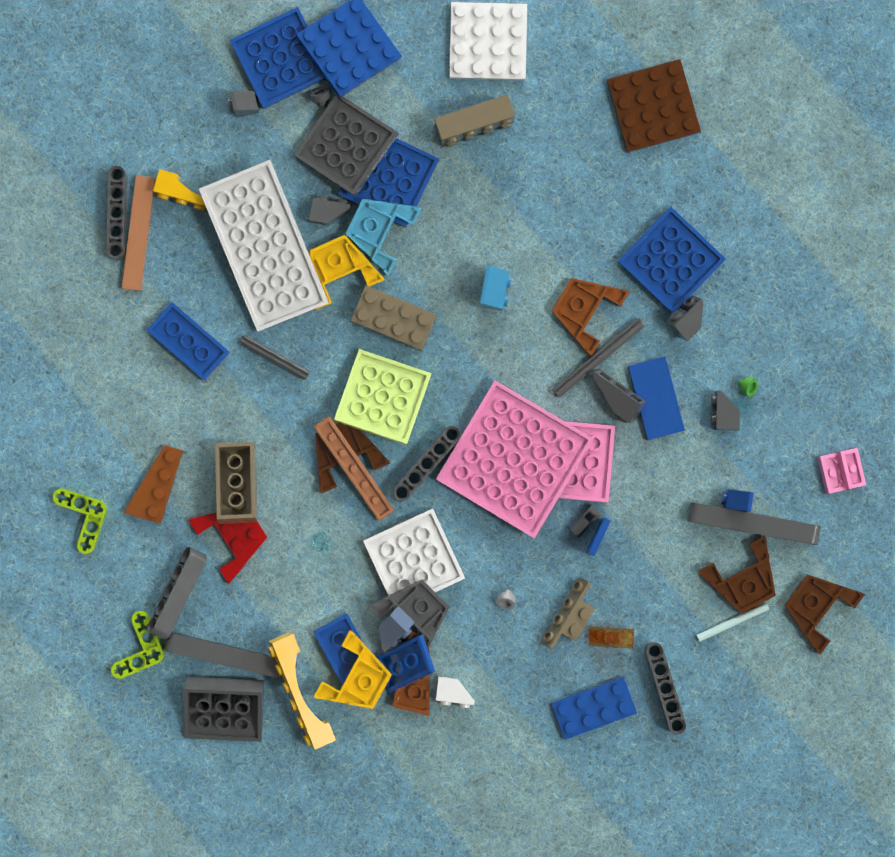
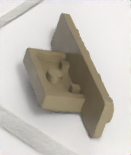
[541,577,595,650]

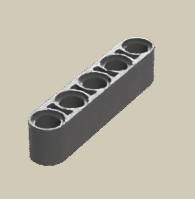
[106,165,128,261]
[393,426,461,502]
[147,547,207,640]
[645,642,686,735]

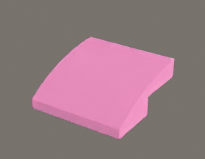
[817,448,866,494]

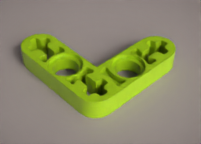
[53,489,108,554]
[111,611,165,679]

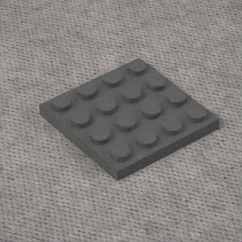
[294,94,399,197]

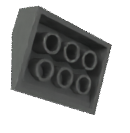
[184,677,264,742]

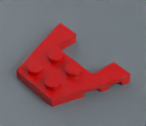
[189,512,268,584]

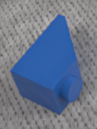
[721,489,754,512]

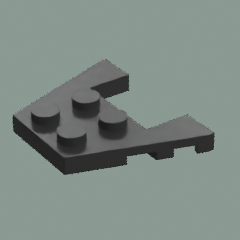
[368,579,449,648]

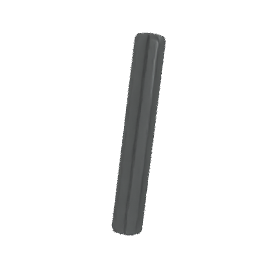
[240,335,309,380]

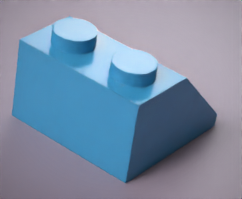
[480,265,512,311]

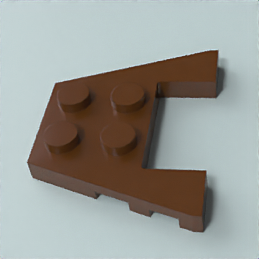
[315,423,390,494]
[698,536,776,614]
[784,574,865,655]

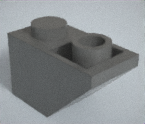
[228,91,259,118]
[309,196,351,226]
[667,295,703,341]
[711,391,740,431]

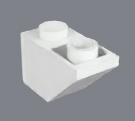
[436,676,475,708]

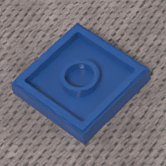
[586,518,611,556]

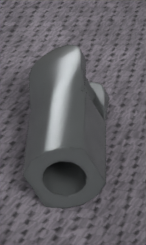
[569,505,602,538]

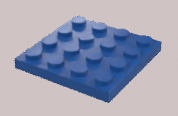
[296,0,402,98]
[230,7,325,109]
[338,138,439,228]
[618,206,726,313]

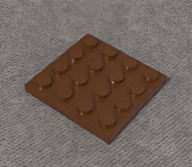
[607,59,701,153]

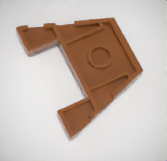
[552,278,630,356]

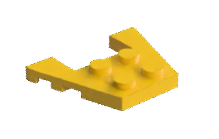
[310,235,385,310]
[314,630,392,709]

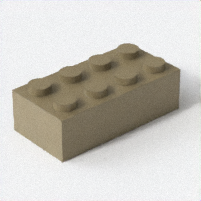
[435,94,515,147]
[351,286,437,352]
[215,442,258,524]

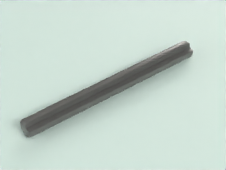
[553,318,645,398]

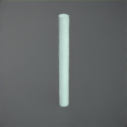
[696,603,769,642]

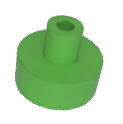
[738,376,758,397]

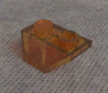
[589,626,634,648]

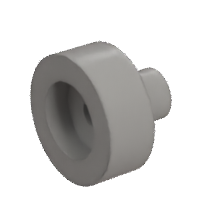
[496,589,516,610]

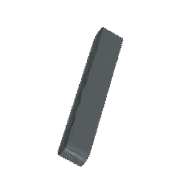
[687,503,821,545]
[164,632,298,679]

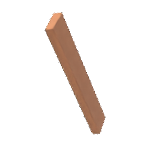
[122,175,155,291]
[314,416,395,521]

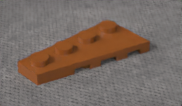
[124,445,183,524]
[392,632,430,716]

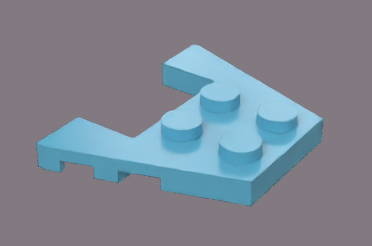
[346,199,422,275]

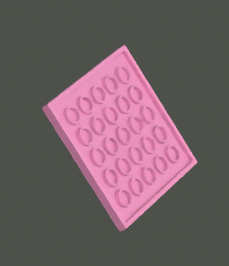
[436,381,594,539]

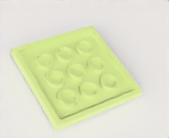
[334,349,432,446]

